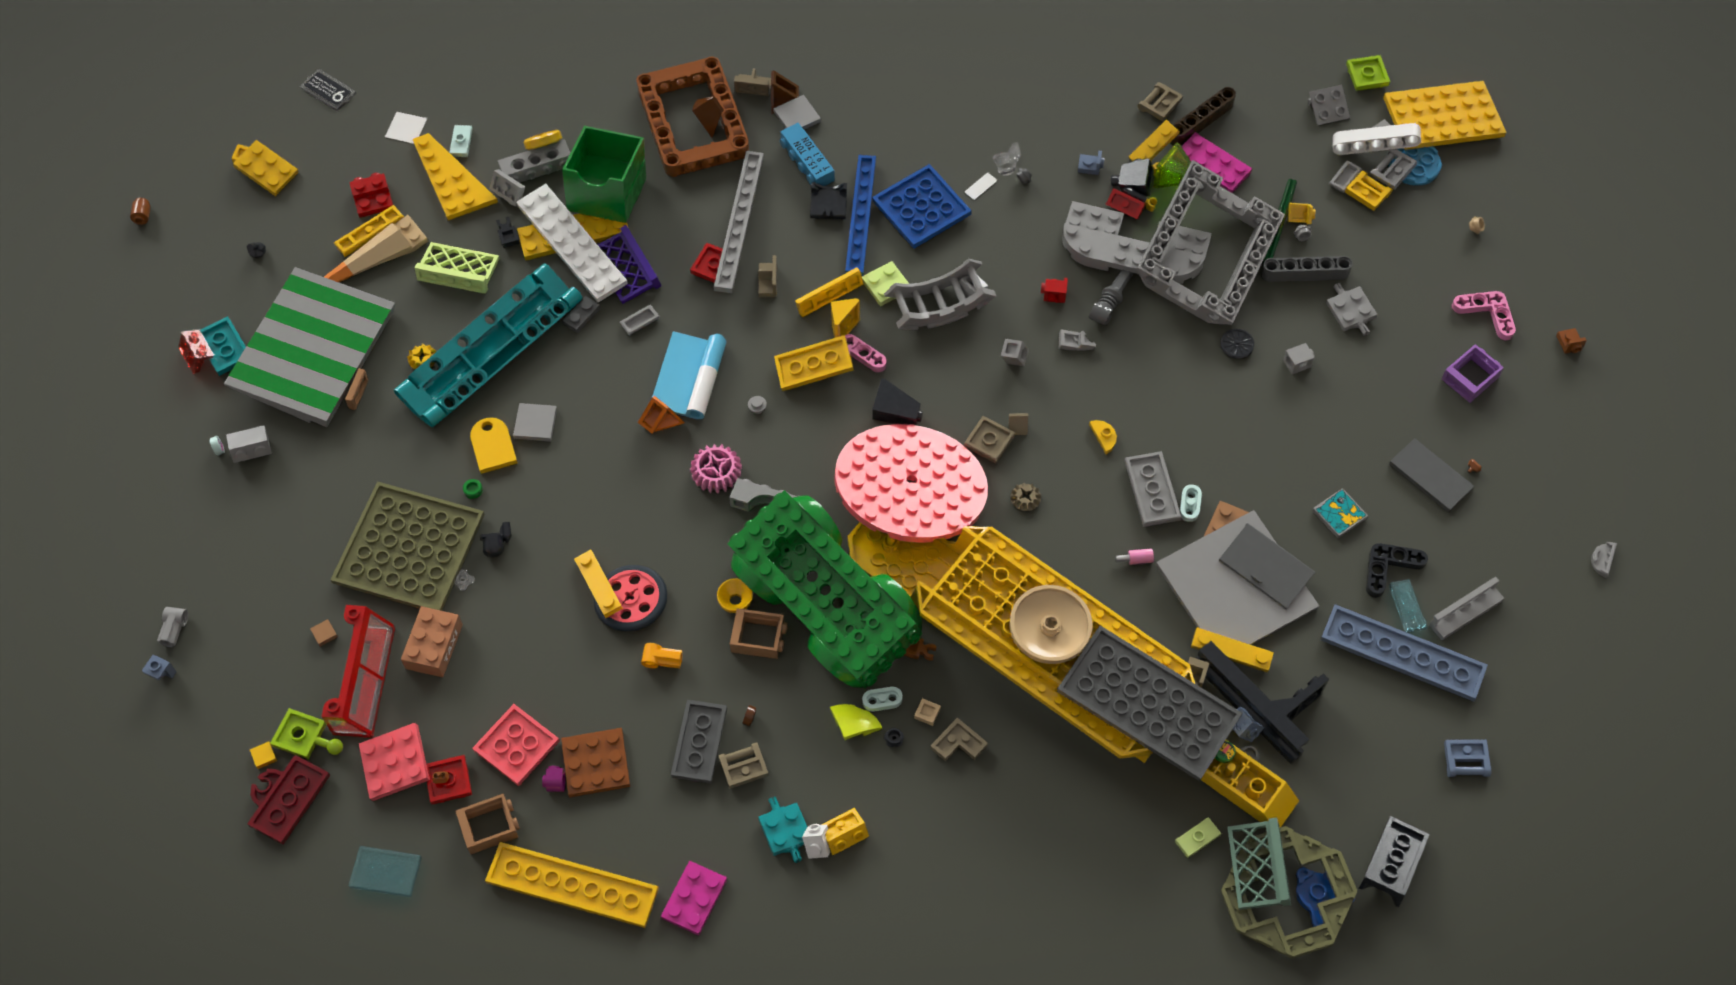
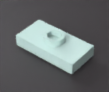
[449,125,473,157]

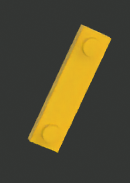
[334,205,404,257]
[795,268,863,317]
[574,550,623,618]
[1191,627,1274,673]

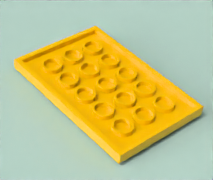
[1383,81,1506,150]

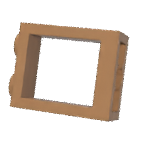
[730,608,788,659]
[456,793,520,854]

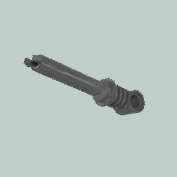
[1089,270,1134,326]

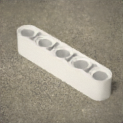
[1333,123,1421,155]

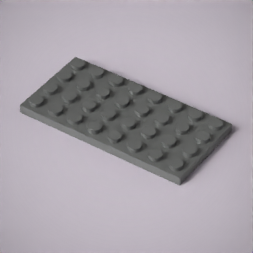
[1056,626,1242,781]

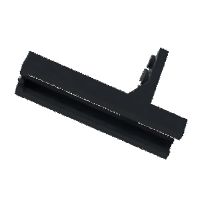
[1196,641,1329,764]

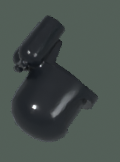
[480,522,512,558]

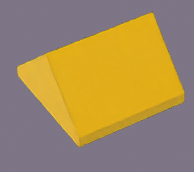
[831,298,860,338]

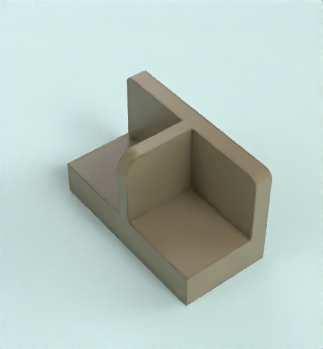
[734,68,771,96]
[758,255,777,297]
[1188,657,1209,688]

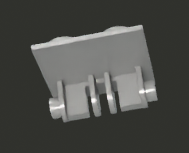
[1307,85,1350,126]

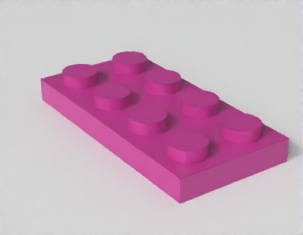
[1174,133,1252,193]

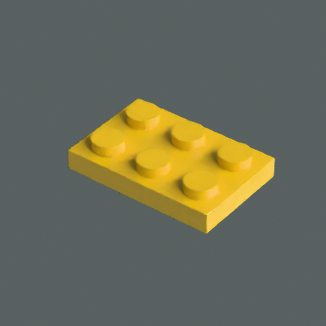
[233,140,299,196]

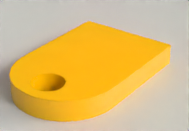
[470,418,518,474]

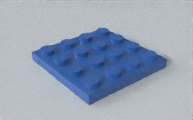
[872,164,971,249]

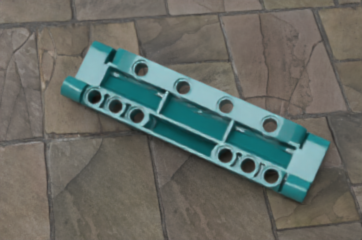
[393,263,583,428]

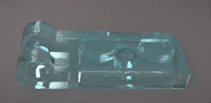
[1389,579,1427,633]

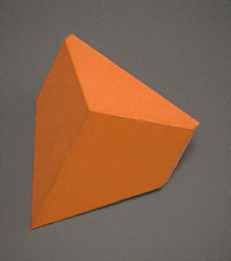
[637,396,685,434]

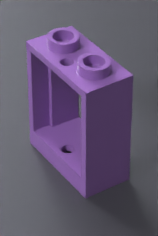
[1442,344,1504,403]

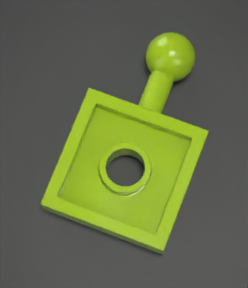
[270,708,343,759]

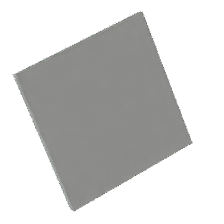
[1155,510,1319,645]

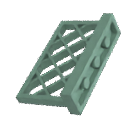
[1228,818,1291,910]

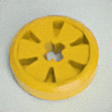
[523,130,562,150]

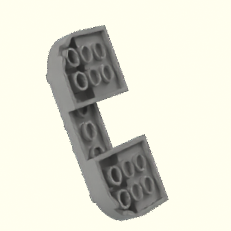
[1062,201,1212,284]

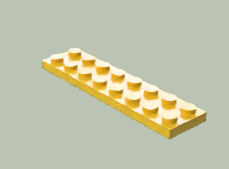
[485,842,659,928]

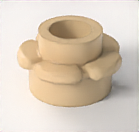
[1469,216,1485,234]

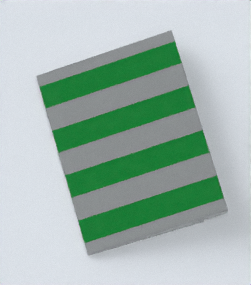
[224,267,395,427]

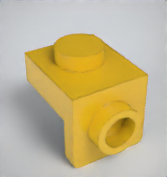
[1287,203,1315,224]

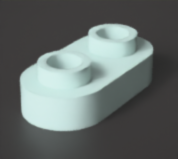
[1180,485,1202,522]
[862,687,902,712]

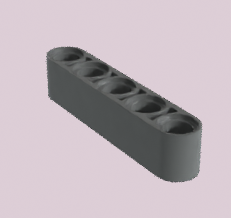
[1261,256,1353,282]

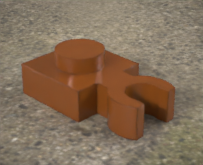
[904,638,937,661]

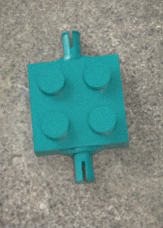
[758,796,808,863]

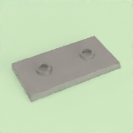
[1124,451,1182,527]

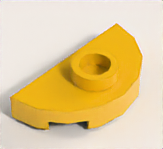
[1089,420,1117,454]

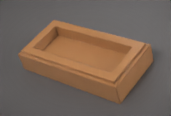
[345,368,369,410]

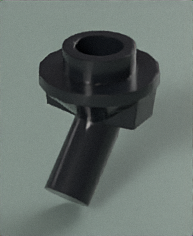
[247,242,266,258]

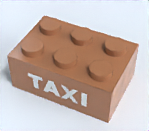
[401,606,463,677]

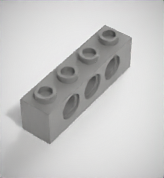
[498,139,570,183]

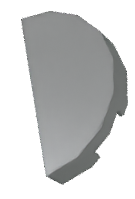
[1591,542,1617,578]

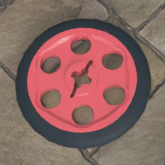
[594,565,668,631]

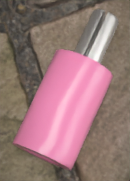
[1115,549,1154,565]

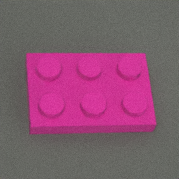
[661,861,727,936]

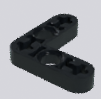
[1366,543,1428,598]

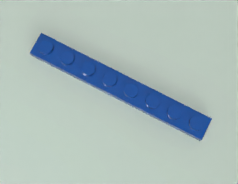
[845,155,876,276]

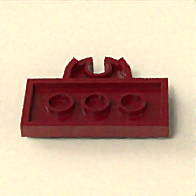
[247,755,331,845]

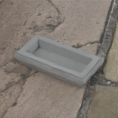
[1329,161,1362,193]
[619,305,660,335]

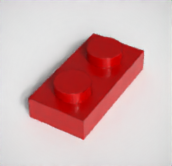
[1106,188,1146,220]

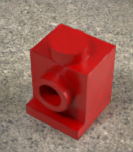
[1040,278,1068,303]

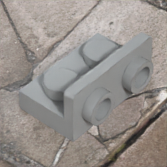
[489,169,525,206]

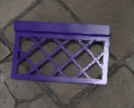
[598,225,662,304]

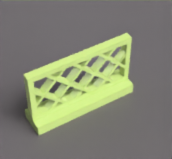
[415,242,499,294]

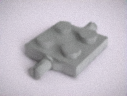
[1326,283,1377,336]

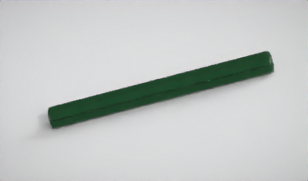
[1262,179,1297,265]

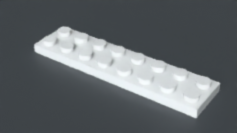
[516,184,628,303]

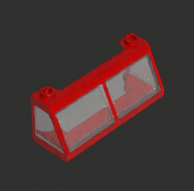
[321,605,395,738]

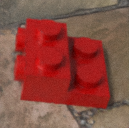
[349,172,393,218]

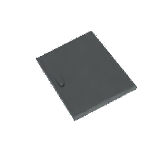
[1219,523,1316,609]

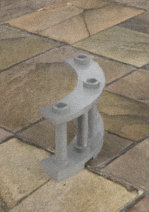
[884,259,996,330]

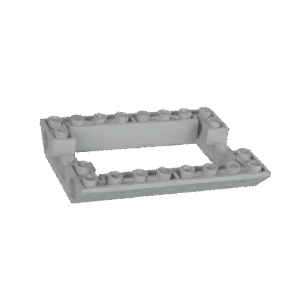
[1137,160,1285,325]

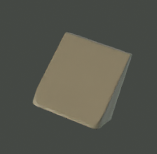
[1008,413,1028,435]

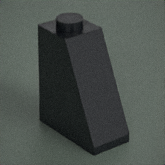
[872,378,923,426]

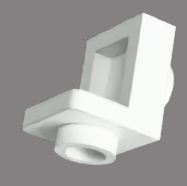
[802,824,830,859]

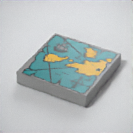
[1312,488,1368,539]

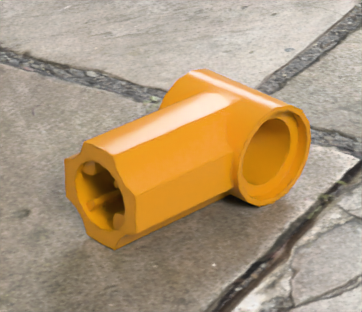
[641,643,683,669]

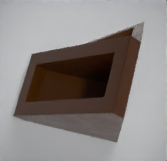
[771,70,799,115]
[692,96,724,138]

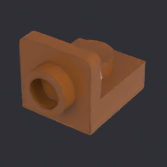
[1556,328,1587,353]

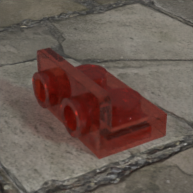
[178,329,214,373]

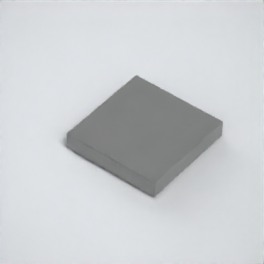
[774,95,821,130]
[513,403,557,441]

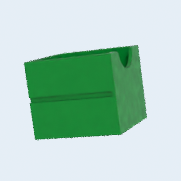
[562,126,646,223]

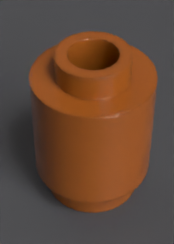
[130,198,151,225]

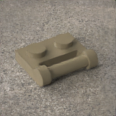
[1137,82,1183,121]
[718,742,769,789]

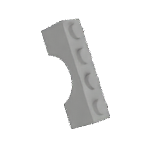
[730,478,797,512]

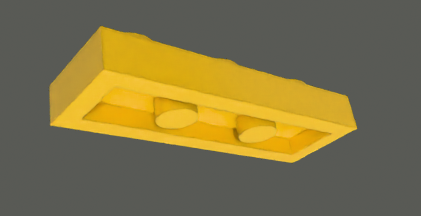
[1129,120,1179,161]

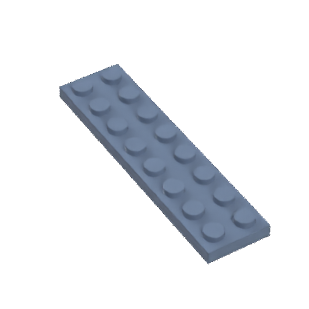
[1321,604,1488,702]

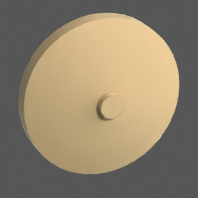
[1010,585,1092,664]

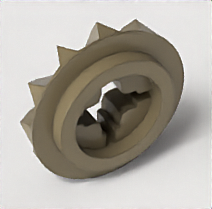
[1010,482,1041,511]

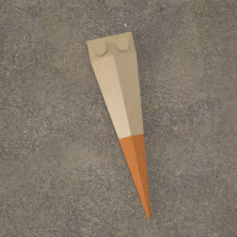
[324,215,429,282]

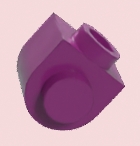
[542,766,566,792]

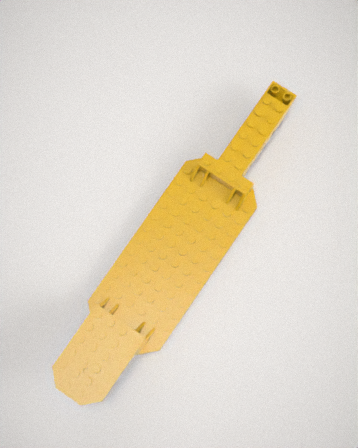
[847,522,1299,828]

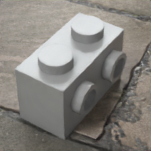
[226,425,272,463]

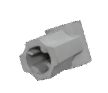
[157,607,188,647]

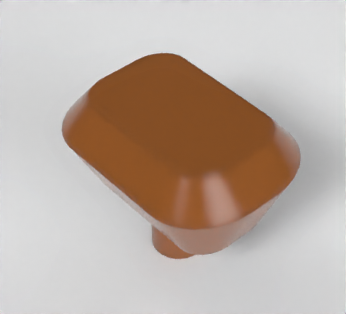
[1467,459,1482,473]
[432,771,449,783]

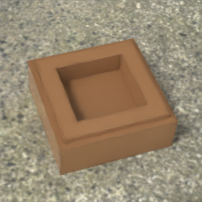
[310,619,338,647]

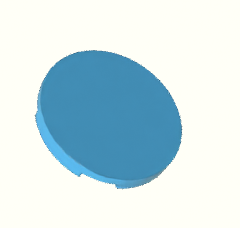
[1388,146,1442,186]

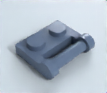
[1444,740,1491,777]

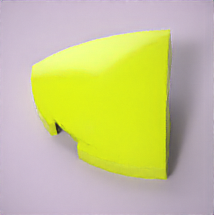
[830,704,882,740]

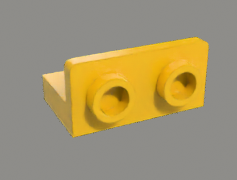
[822,808,869,855]

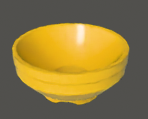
[717,578,753,613]

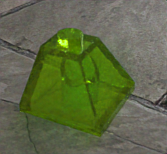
[1153,143,1191,188]

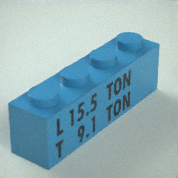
[779,123,835,186]

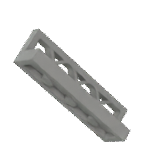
[1429,577,1505,640]

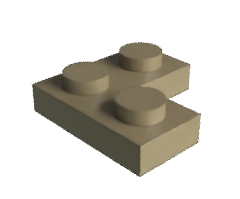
[930,718,988,762]

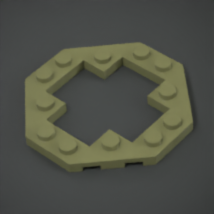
[1221,826,1357,959]

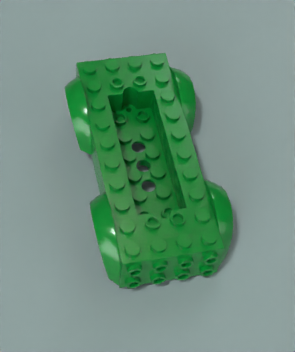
[727,490,923,688]

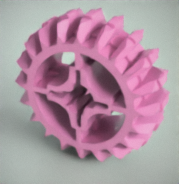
[690,444,742,493]

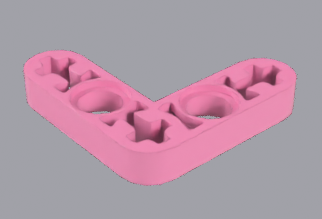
[1452,291,1516,340]
[845,334,886,372]

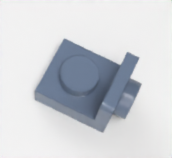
[1078,151,1105,175]
[142,655,176,680]
[1233,707,1264,742]

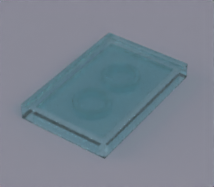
[348,846,422,897]

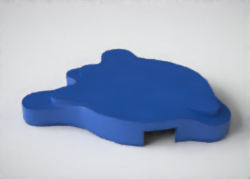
[1296,867,1355,927]

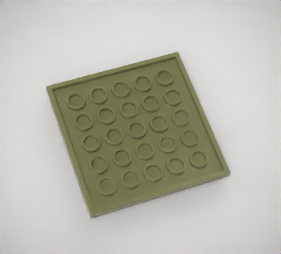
[330,481,485,611]

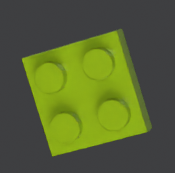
[1346,55,1390,91]

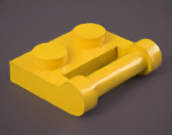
[1345,171,1393,211]

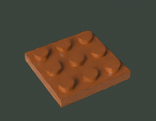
[561,727,630,798]

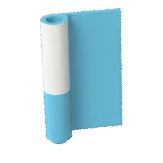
[652,331,727,419]

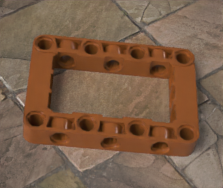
[637,56,749,177]

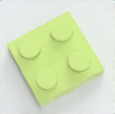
[862,261,909,307]

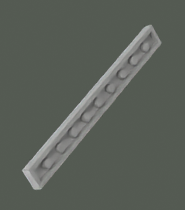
[714,151,764,293]

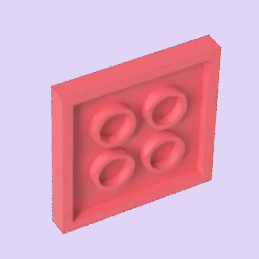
[472,704,560,787]
[359,723,430,801]

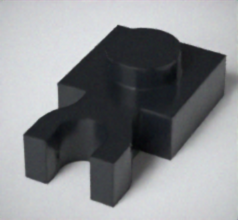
[496,217,520,248]

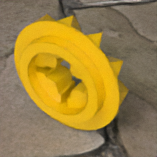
[407,343,436,369]

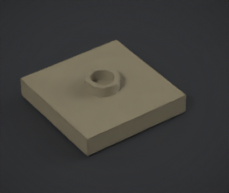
[964,416,1015,464]

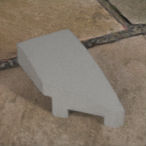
[1059,329,1096,350]

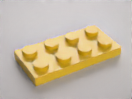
[774,335,854,391]

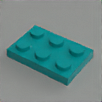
[195,316,246,376]

